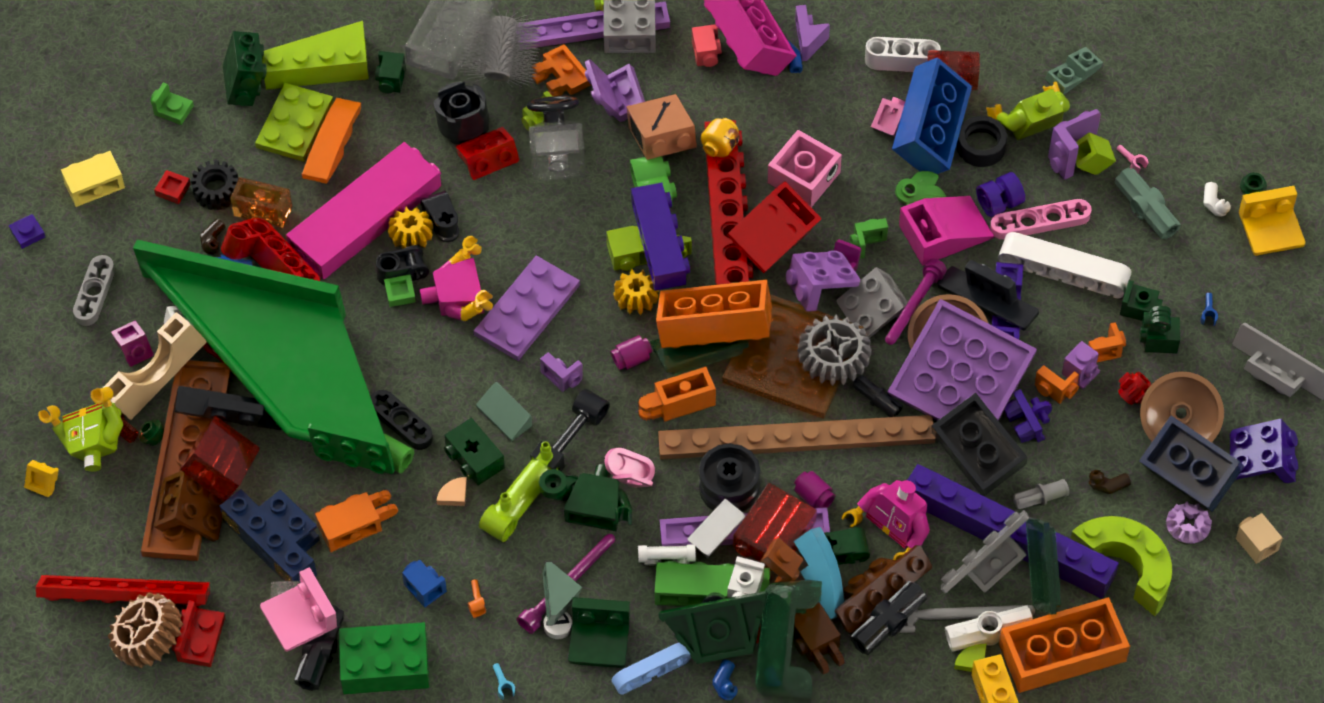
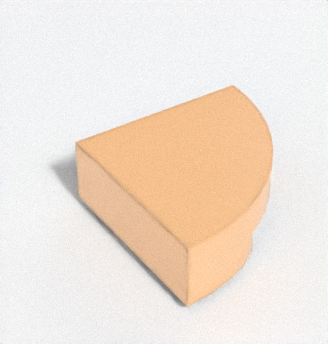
[437,477,467,506]

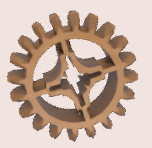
[108,592,183,669]

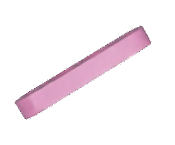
[990,199,1092,239]

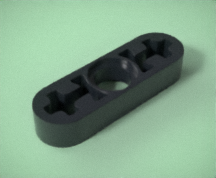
[371,390,433,450]

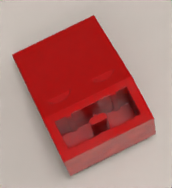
[727,181,822,273]

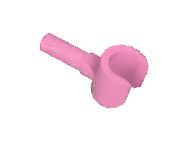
[1117,145,1148,173]

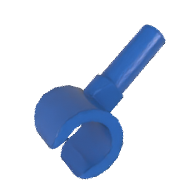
[1200,293,1218,326]

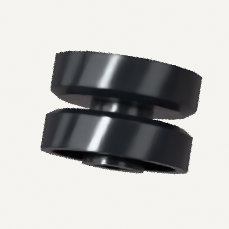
[699,443,761,512]

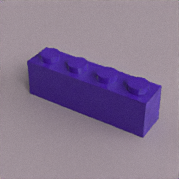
[631,182,690,291]

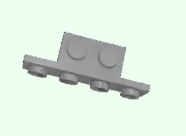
[1232,323,1324,400]
[940,510,1029,594]

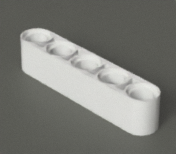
[998,232,1131,298]

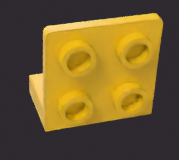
[1239,186,1305,256]

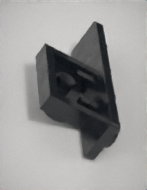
[937,260,1039,331]
[175,386,282,430]

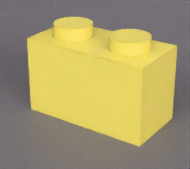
[61,151,125,207]

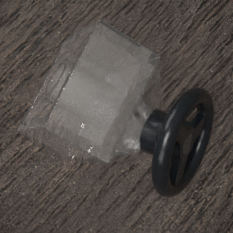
[527,96,585,182]

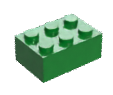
[339,622,430,695]

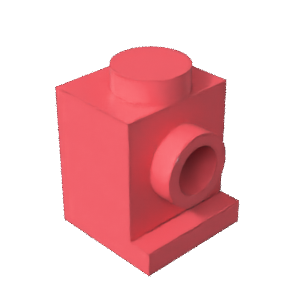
[692,24,722,67]

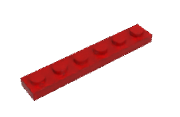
[36,575,210,606]

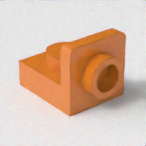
[1088,322,1126,362]

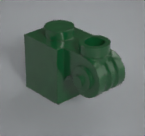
[1139,306,1180,354]

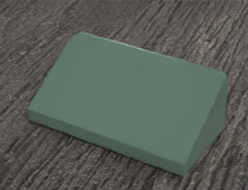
[476,382,532,442]

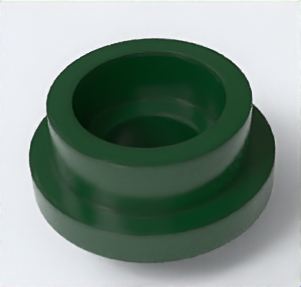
[1240,172,1267,195]
[139,419,164,446]

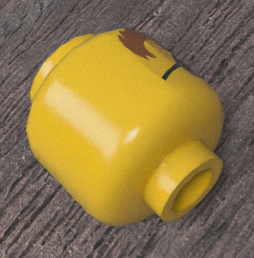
[700,118,740,157]

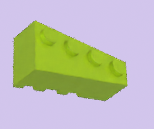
[262,21,369,89]

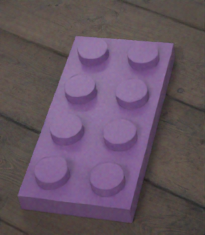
[474,256,580,361]

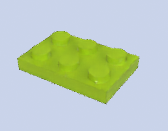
[255,83,333,162]

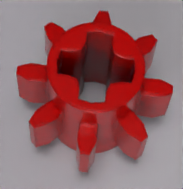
[1118,372,1152,405]

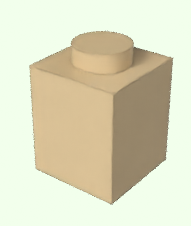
[1236,513,1283,564]

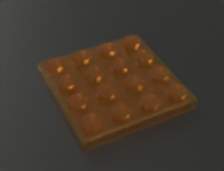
[722,294,864,419]

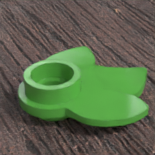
[895,171,946,205]

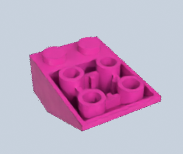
[899,196,994,266]

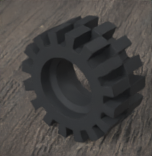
[191,160,240,210]

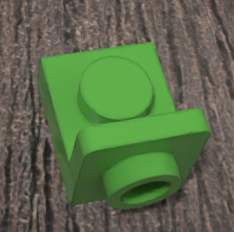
[151,82,194,125]

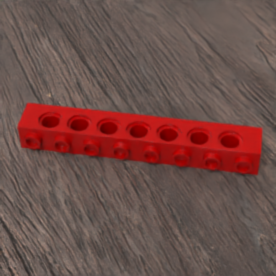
[704,120,753,285]

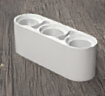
[865,37,941,72]

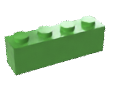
[655,561,770,610]

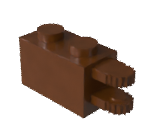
[780,590,845,675]

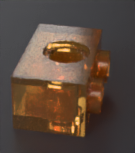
[230,177,293,228]

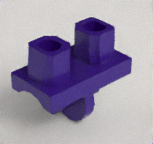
[1004,389,1052,443]

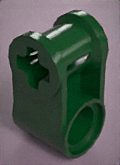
[824,527,870,565]

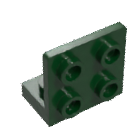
[568,597,630,668]

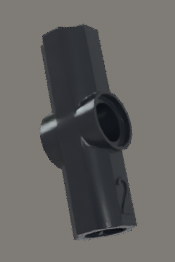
[850,581,927,655]
[294,605,345,691]

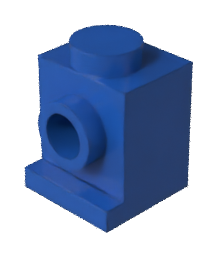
[402,560,447,608]

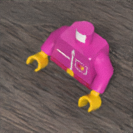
[842,480,930,560]

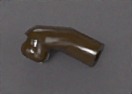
[1089,470,1131,494]

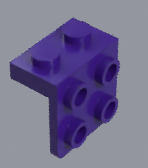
[1230,419,1298,483]

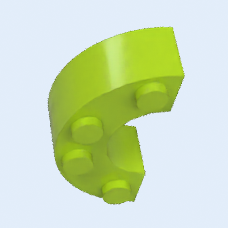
[1071,516,1172,616]

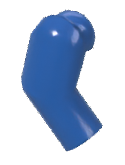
[712,660,738,700]

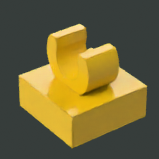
[24,460,59,497]

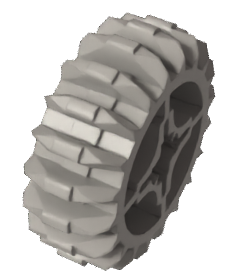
[797,314,872,386]

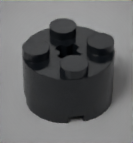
[434,82,490,144]

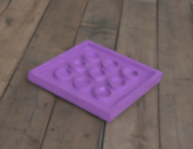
[887,299,1037,421]

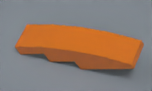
[302,97,361,184]

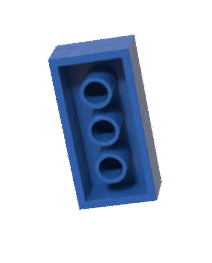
[892,57,972,174]

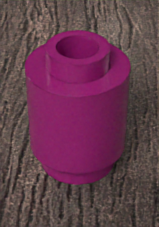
[610,335,653,371]
[794,471,836,508]

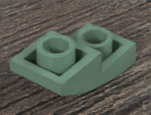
[1045,47,1103,95]

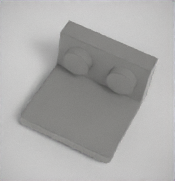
[604,0,656,53]
[836,267,911,338]

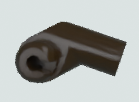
[200,219,226,254]

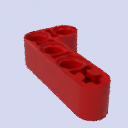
[221,218,320,281]

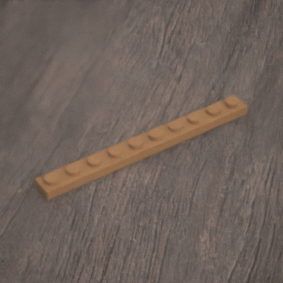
[658,415,935,459]

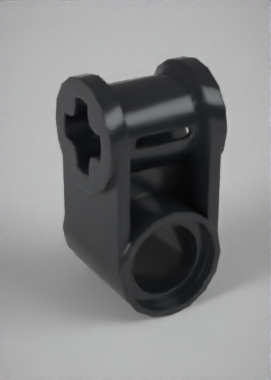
[420,191,460,242]
[376,245,429,285]

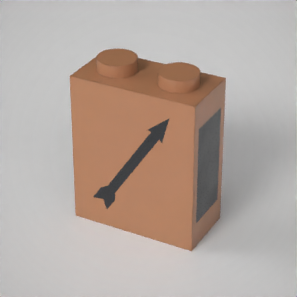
[626,94,697,160]

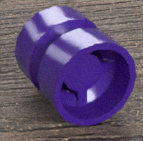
[976,172,1025,217]

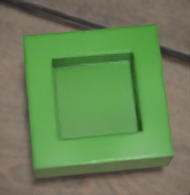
[384,275,416,307]

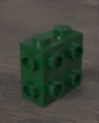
[223,31,267,106]

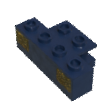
[220,489,320,589]

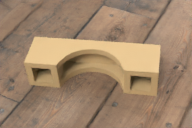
[103,312,207,420]

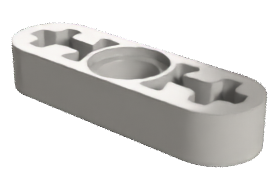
[73,255,115,326]

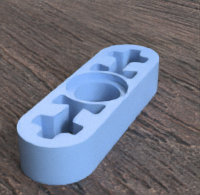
[611,643,691,694]

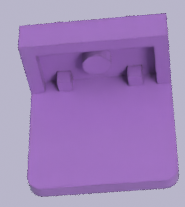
[585,59,645,122]
[1048,109,1101,180]
[786,251,860,312]

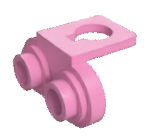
[605,448,655,488]

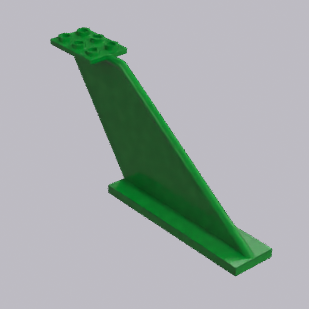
[133,239,395,474]

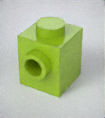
[1076,132,1116,175]

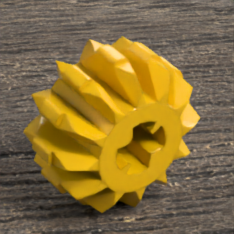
[388,207,433,249]
[614,269,659,315]

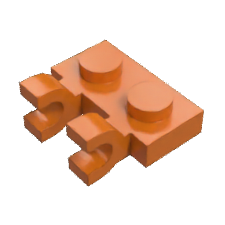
[531,44,591,96]

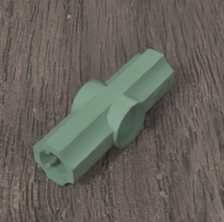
[1115,168,1181,239]

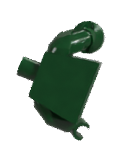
[539,464,632,532]

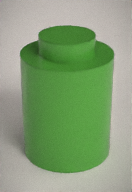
[384,434,414,473]

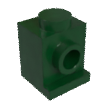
[375,51,406,94]
[1120,280,1163,321]

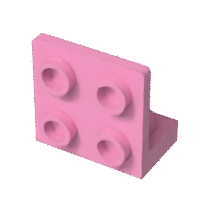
[260,567,337,652]

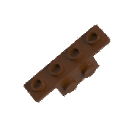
[835,545,932,633]

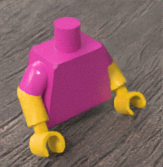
[420,236,493,321]

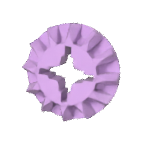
[1166,501,1212,544]

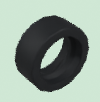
[957,116,1007,167]

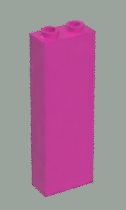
[286,142,441,280]

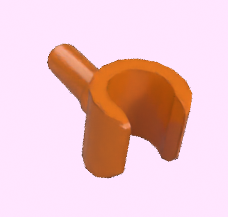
[467,579,486,618]

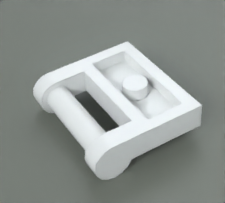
[638,545,696,566]

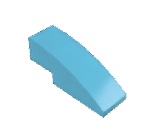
[793,527,844,619]

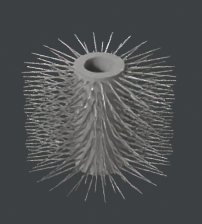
[459,9,542,87]

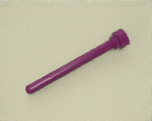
[885,259,947,345]
[516,534,615,634]

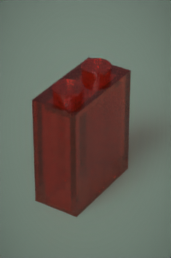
[180,416,260,502]
[733,483,817,571]

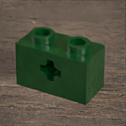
[444,417,505,486]

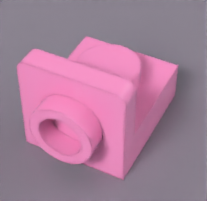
[871,97,905,137]

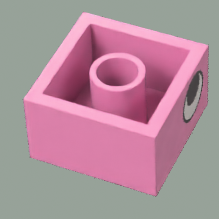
[767,130,842,208]

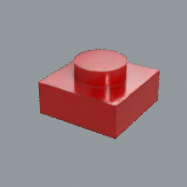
[154,170,191,204]

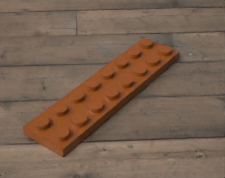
[141,360,232,561]

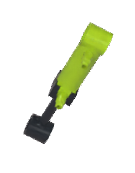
[479,389,610,542]

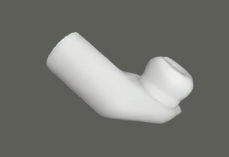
[1203,182,1231,217]

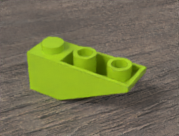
[606,226,692,271]

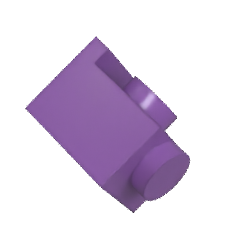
[1062,341,1100,389]

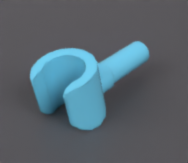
[493,663,515,700]

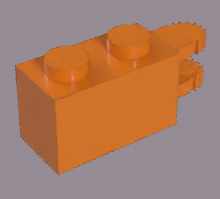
[638,367,716,422]
[315,490,398,552]

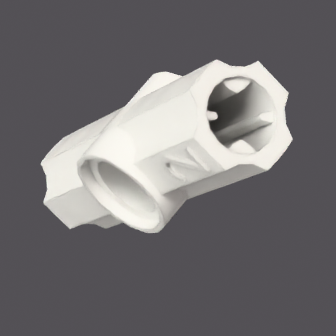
[945,605,1033,652]

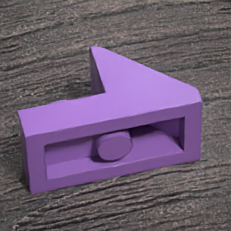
[795,5,830,61]

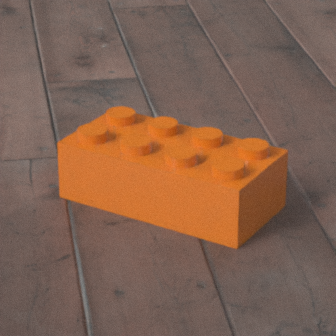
[656,280,772,348]
[999,597,1130,693]

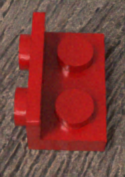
[455,127,520,180]
[172,600,225,667]

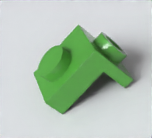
[850,218,888,259]

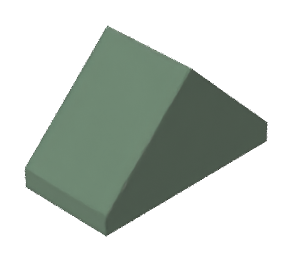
[542,562,582,626]

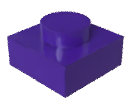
[9,214,45,249]

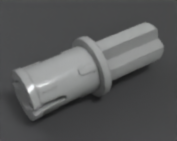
[1013,479,1069,509]

